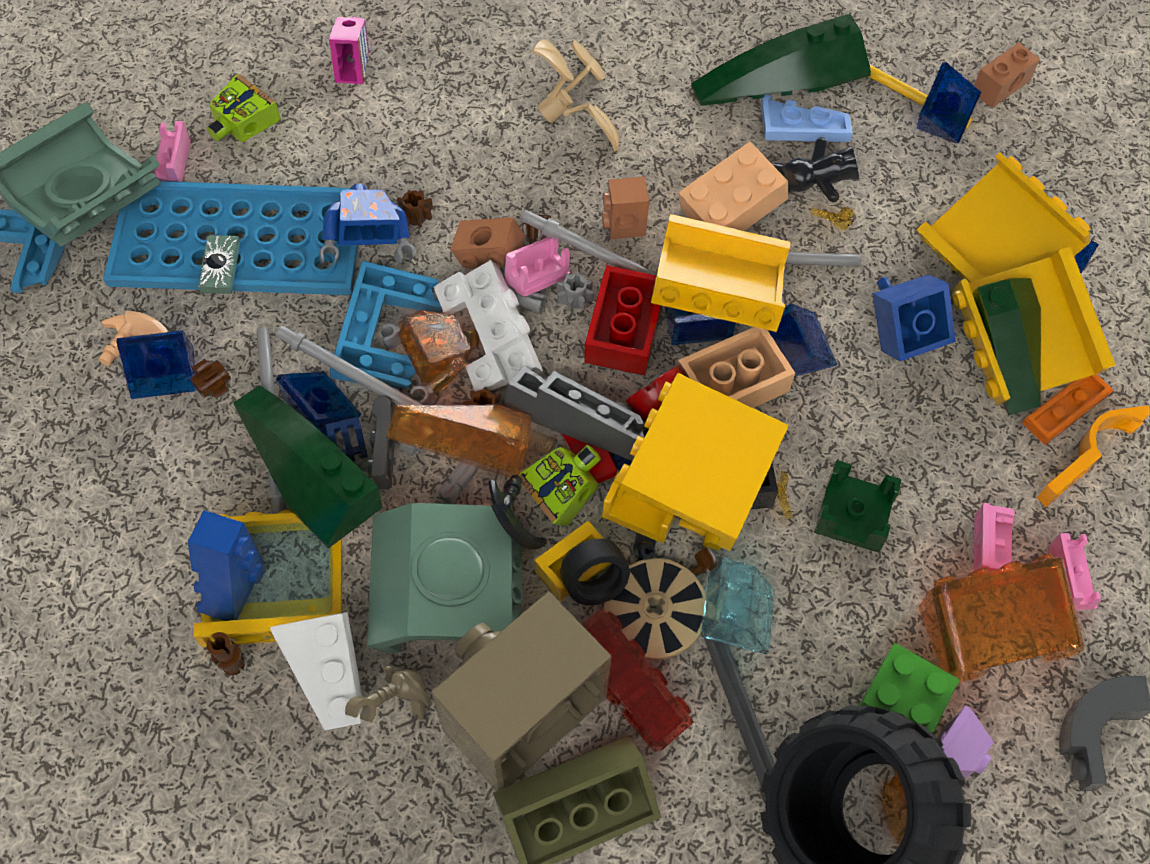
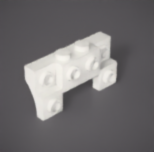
[434,260,543,392]

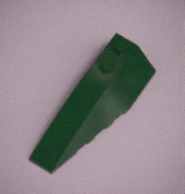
[691,14,871,106]
[233,385,382,549]

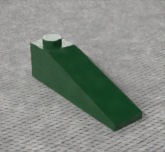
[972,278,1041,416]

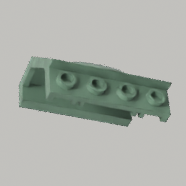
[0,101,161,247]
[367,503,523,654]

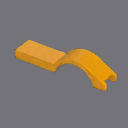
[1037,405,1150,507]

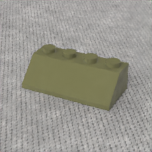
[493,736,661,864]

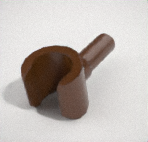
[691,547,717,577]

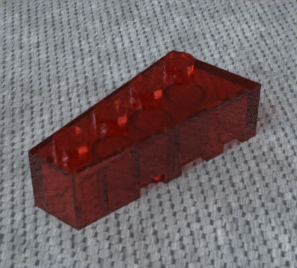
[581,608,694,752]

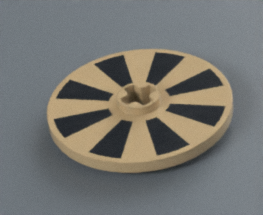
[604,558,708,660]

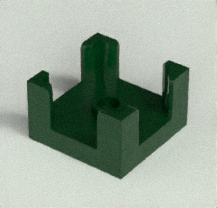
[814,460,902,553]

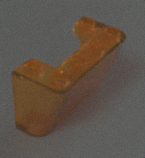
[918,554,1085,683]

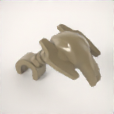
[345,665,432,723]

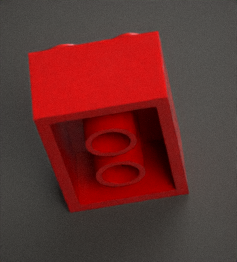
[584,265,662,376]

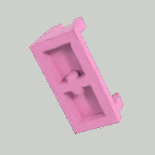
[154,121,191,182]
[504,237,571,297]
[973,503,1015,582]
[1049,533,1101,610]

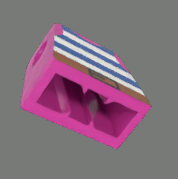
[329,17,369,84]

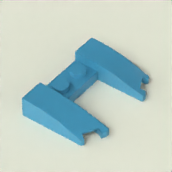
[0,209,65,293]
[330,261,443,389]

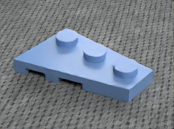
[761,94,853,142]

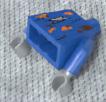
[320,184,416,265]

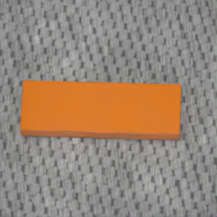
[1022,374,1113,445]

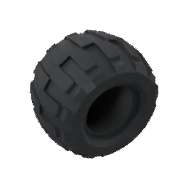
[760,706,971,864]

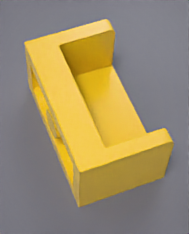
[602,473,676,544]
[534,521,611,602]

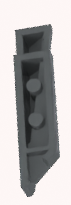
[503,366,645,461]

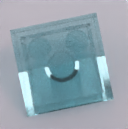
[701,557,775,654]

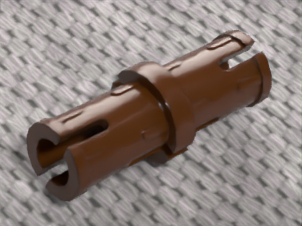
[206,632,245,676]

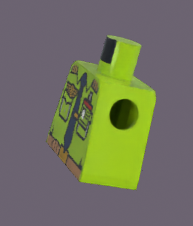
[206,74,281,142]
[518,445,601,527]

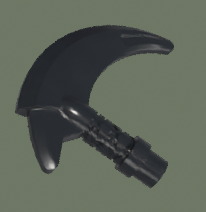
[488,475,547,550]

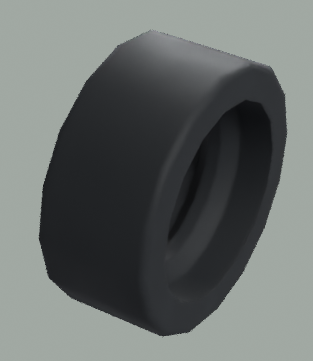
[560,539,630,606]

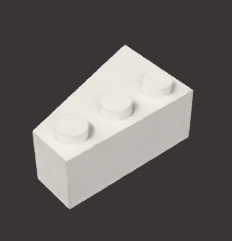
[270,612,364,730]

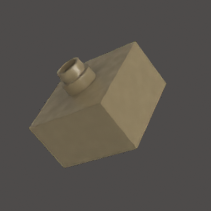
[431,591,612,791]

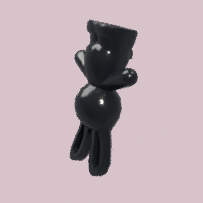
[770,137,859,203]

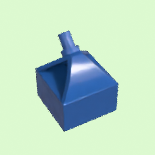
[872,274,956,361]

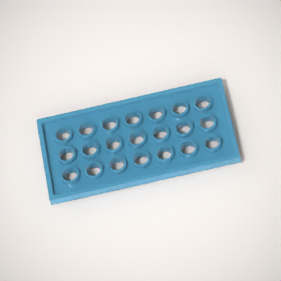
[103,181,359,295]

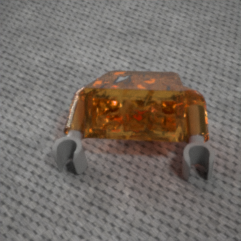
[381,310,480,407]

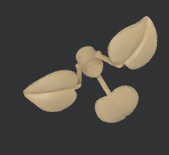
[532,39,619,153]

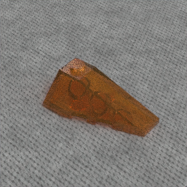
[386,405,531,478]

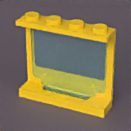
[193,509,342,647]

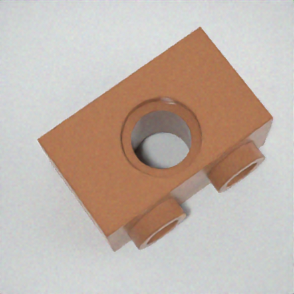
[972,43,1040,108]
[602,176,649,239]
[450,217,526,269]

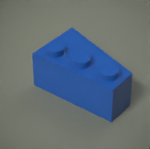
[188,510,265,621]

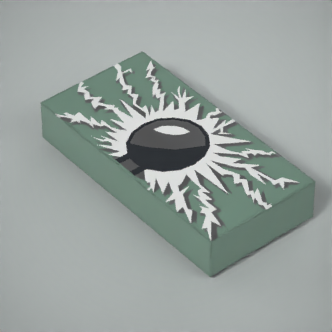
[198,235,240,294]

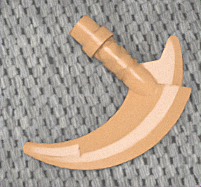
[98,311,174,370]

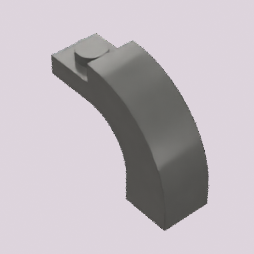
[1059,676,1150,791]

